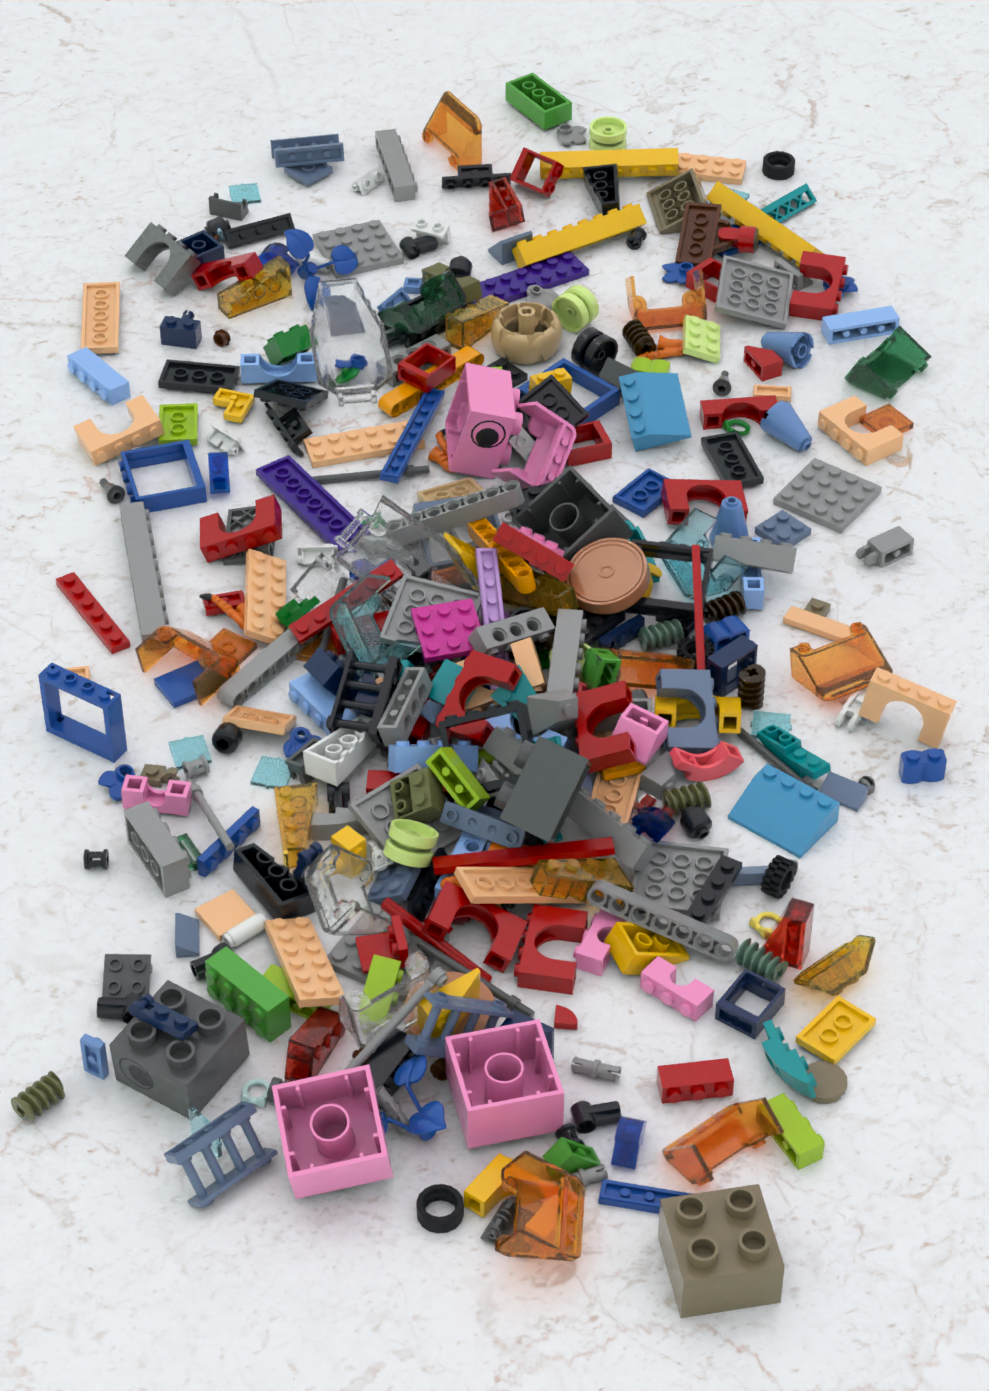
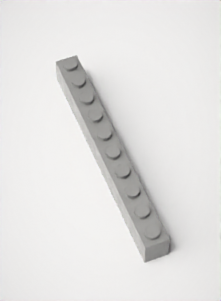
[119,501,171,651]
[482,726,657,872]

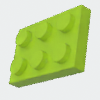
[158,403,198,445]

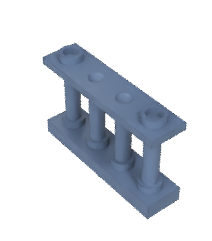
[270,134,344,168]
[440,801,541,848]
[404,991,514,1058]
[164,1101,278,1208]

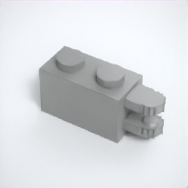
[855,526,914,568]

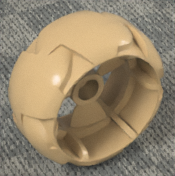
[491,302,562,365]

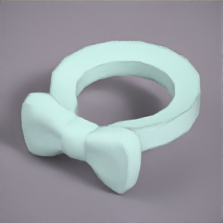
[241,1079,270,1107]

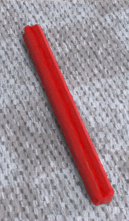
[381,898,492,982]

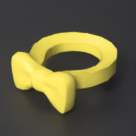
[749,912,783,938]

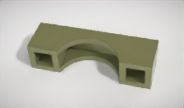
[422,262,482,305]

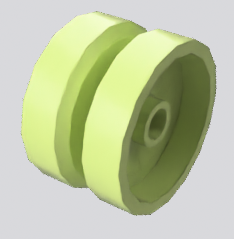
[589,116,627,150]
[552,285,599,333]
[383,819,439,868]

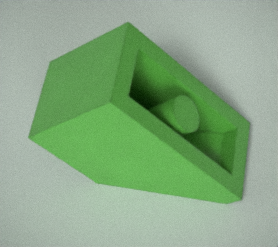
[542,1137,601,1177]

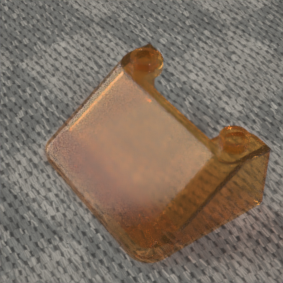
[422,91,482,170]
[790,622,893,701]
[597,647,695,689]
[495,1151,585,1261]

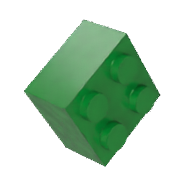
[263,324,316,365]

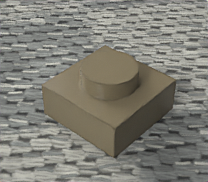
[804,598,831,617]

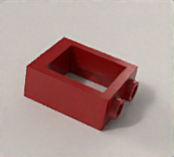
[509,147,564,198]
[686,257,722,303]
[397,343,456,393]
[566,420,612,467]

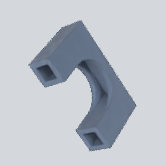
[655,669,721,754]

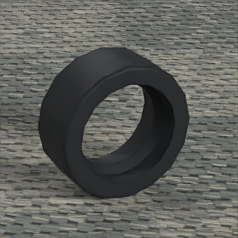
[762,151,795,180]
[416,1184,464,1233]

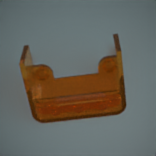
[625,269,707,331]
[135,626,240,706]
[661,1097,784,1186]

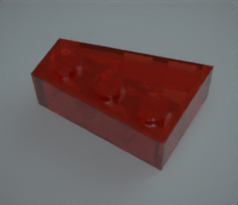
[489,177,525,233]
[762,898,815,970]
[284,1006,346,1081]

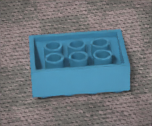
[619,372,692,451]
[728,764,840,858]

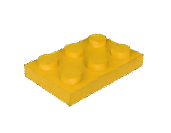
[795,996,876,1064]

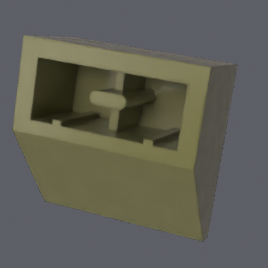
[390,767,445,822]

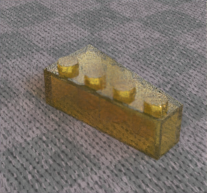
[217,255,292,319]
[446,295,509,350]
[500,564,579,616]
[274,782,319,868]
[530,858,635,906]

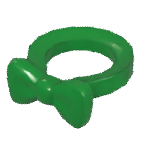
[722,419,751,436]

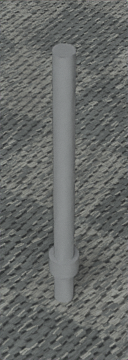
[186,778,234,851]

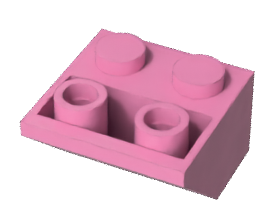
[612,703,669,766]

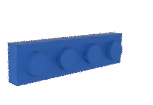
[197,806,261,878]

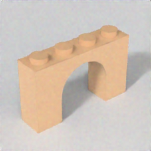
[73,395,165,466]
[818,395,904,466]
[456,637,547,712]
[858,667,957,749]

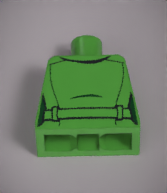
[582,648,621,690]

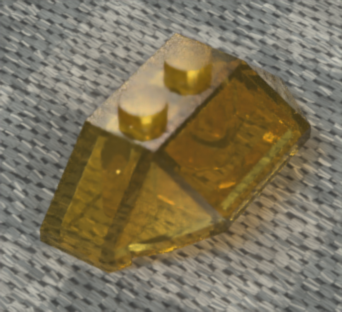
[793,935,876,996]

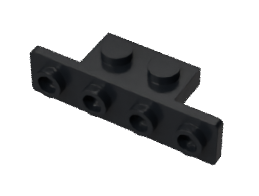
[441,164,511,189]
[264,402,313,457]
[401,847,448,922]

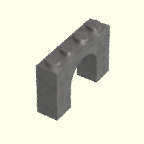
[125,222,201,297]

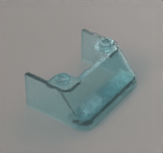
[662,507,748,600]
[329,574,422,675]

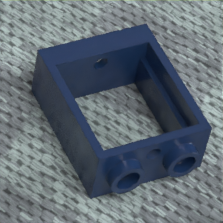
[706,635,758,697]
[715,968,786,1039]

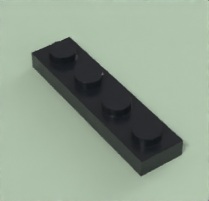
[223,213,295,249]
[685,855,742,925]

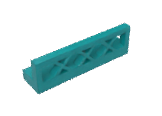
[760,183,817,223]

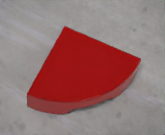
[554,1005,578,1030]

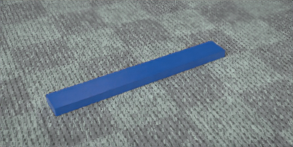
[379,388,445,484]

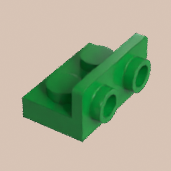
[275,596,320,629]

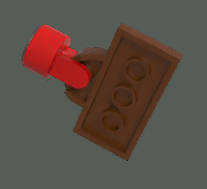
[675,202,759,267]

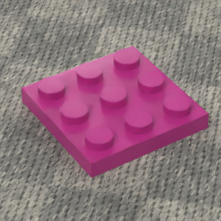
[411,598,480,663]

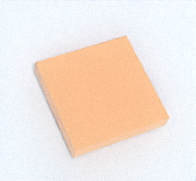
[195,889,255,941]

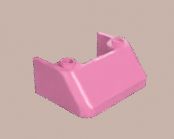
[491,401,576,489]

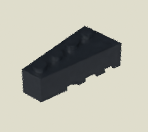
[582,164,621,216]
[233,843,320,919]
[365,1028,416,1109]

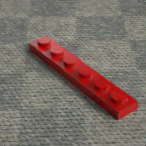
[288,559,403,645]
[56,572,130,654]

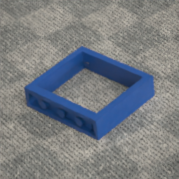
[518,358,620,424]
[118,440,207,513]
[38,663,127,763]

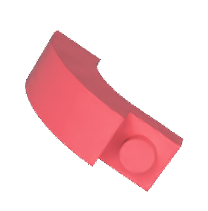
[669,741,744,782]

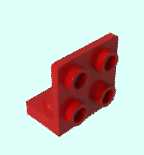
[355,915,409,974]

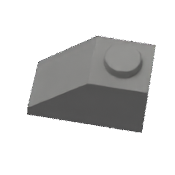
[640,750,675,801]

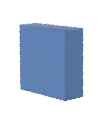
[403,277,423,294]

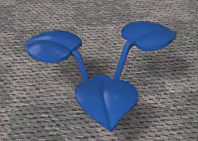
[284,229,358,311]
[380,1055,446,1141]

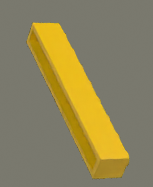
[540,148,679,179]
[706,181,824,267]
[512,203,647,268]

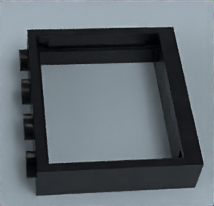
[623,539,714,621]
[438,700,535,799]

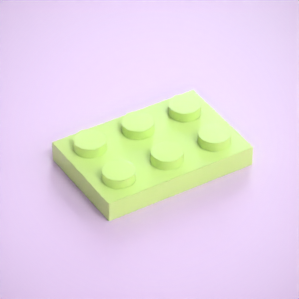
[683,314,720,364]

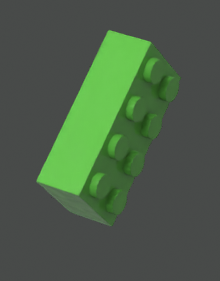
[505,73,572,130]
[205,946,291,1043]

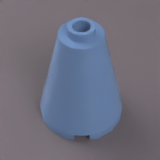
[761,332,814,369]
[760,400,812,452]
[709,496,749,547]

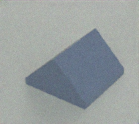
[488,231,533,265]

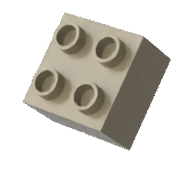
[658,1184,785,1318]

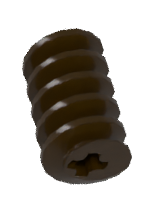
[622,319,657,356]
[703,591,746,624]
[737,664,766,710]

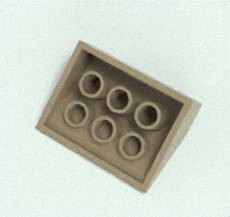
[646,168,708,235]

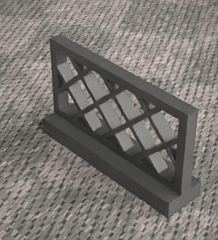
[223,506,275,566]

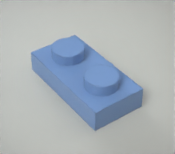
[377,287,411,314]
[80,1033,109,1080]

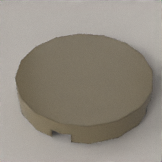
[804,1061,847,1104]

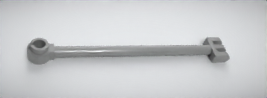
[344,966,449,1070]

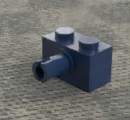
[160,310,202,349]

